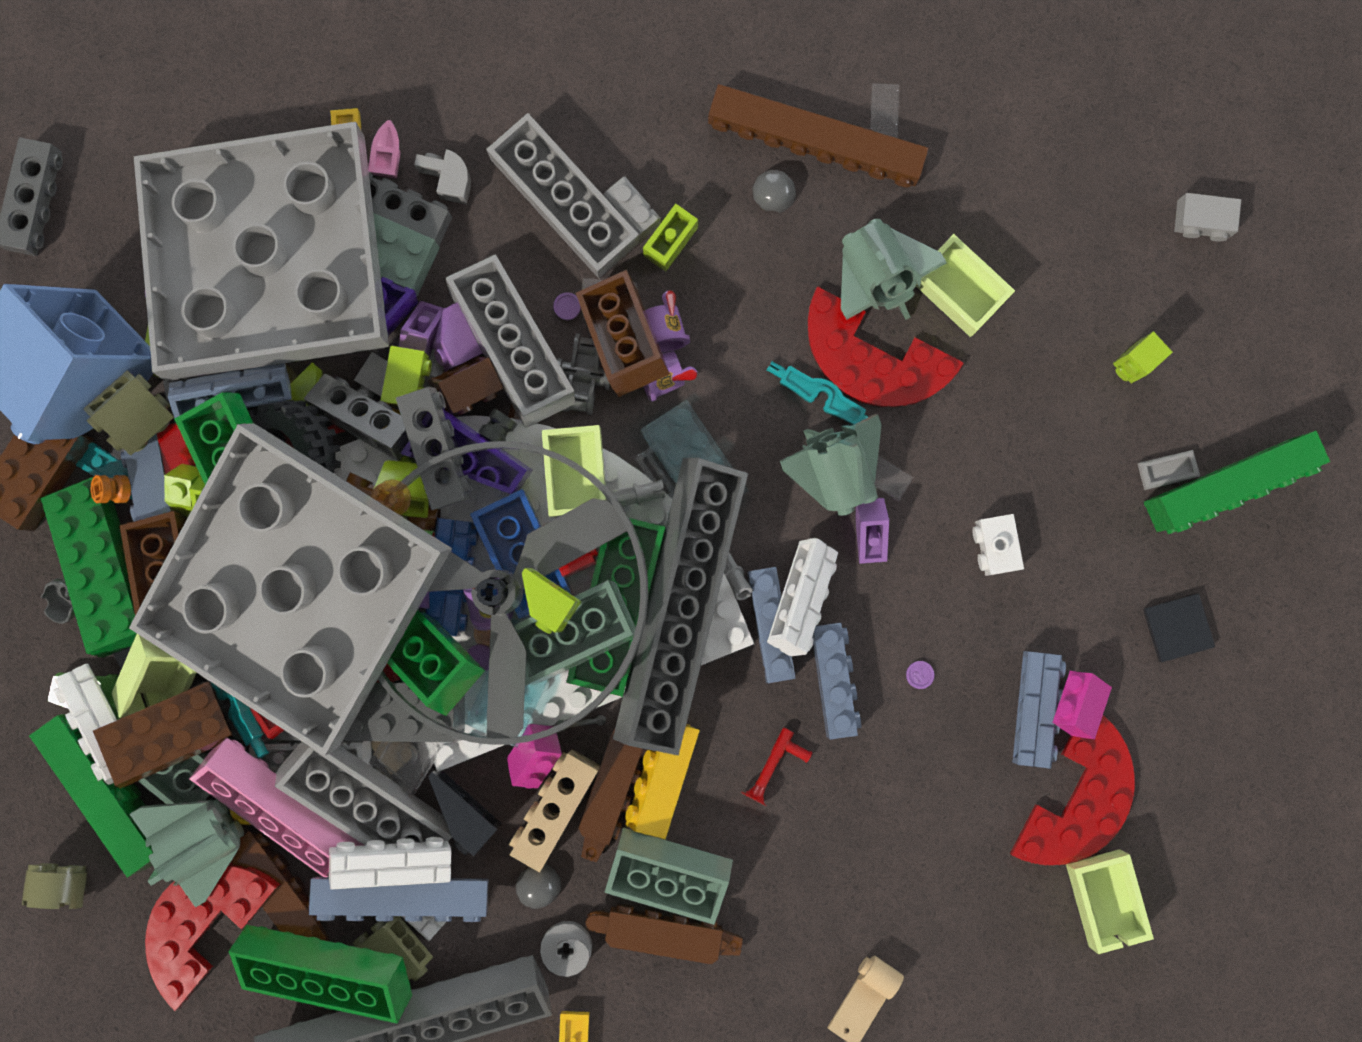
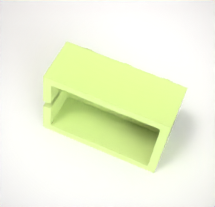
[916,234,1015,337]
[542,425,607,519]
[112,634,197,718]
[1066,849,1154,954]

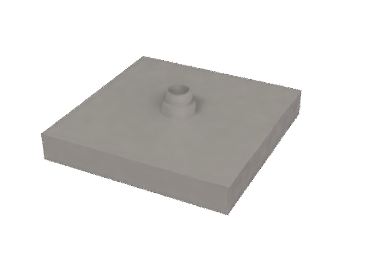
[134,122,389,381]
[129,423,452,756]

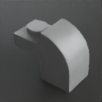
[414,149,471,205]

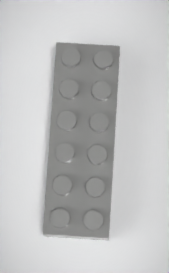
[486,113,640,279]
[446,254,575,428]
[275,742,452,845]

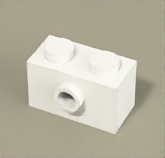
[973,514,1024,576]

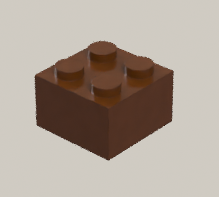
[427,356,503,415]

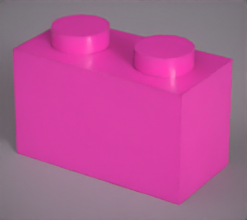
[1052,671,1112,739]
[507,724,562,788]

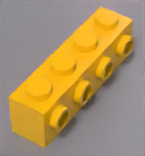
[625,724,700,839]

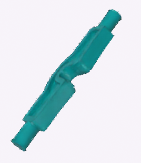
[766,361,868,425]
[211,682,270,759]

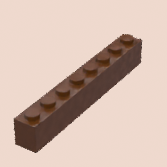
[708,84,929,188]

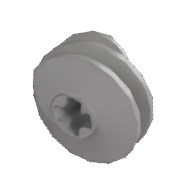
[540,921,592,977]

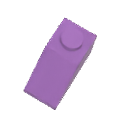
[399,301,445,356]
[433,302,482,371]
[856,498,889,564]

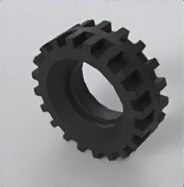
[248,400,341,473]

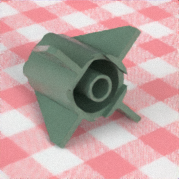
[841,219,947,320]
[780,414,881,516]
[130,799,244,907]

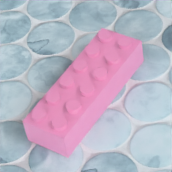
[189,738,364,877]

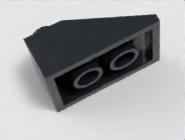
[428,770,502,856]

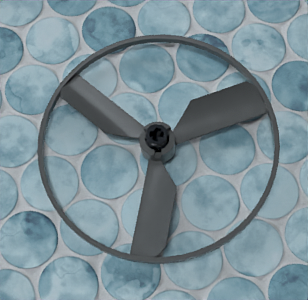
[378,441,648,745]

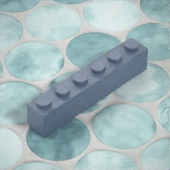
[309,877,489,922]

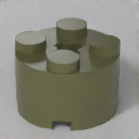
[21,863,87,909]

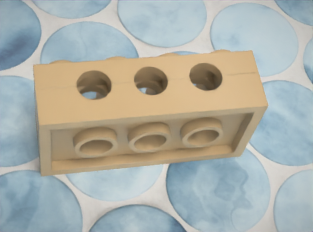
[509,749,601,873]

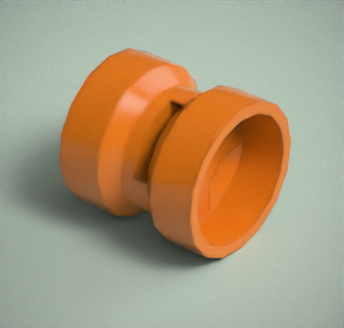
[91,475,131,503]

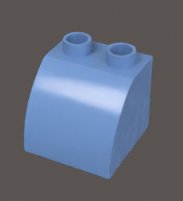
[0,284,154,444]

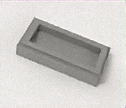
[1137,450,1200,490]

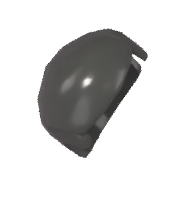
[752,170,796,213]
[41,578,76,624]
[516,864,561,909]

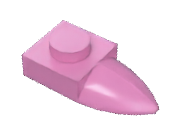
[368,120,401,178]

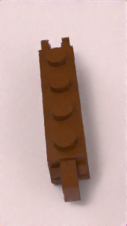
[579,729,648,862]
[230,818,329,941]
[585,903,743,964]

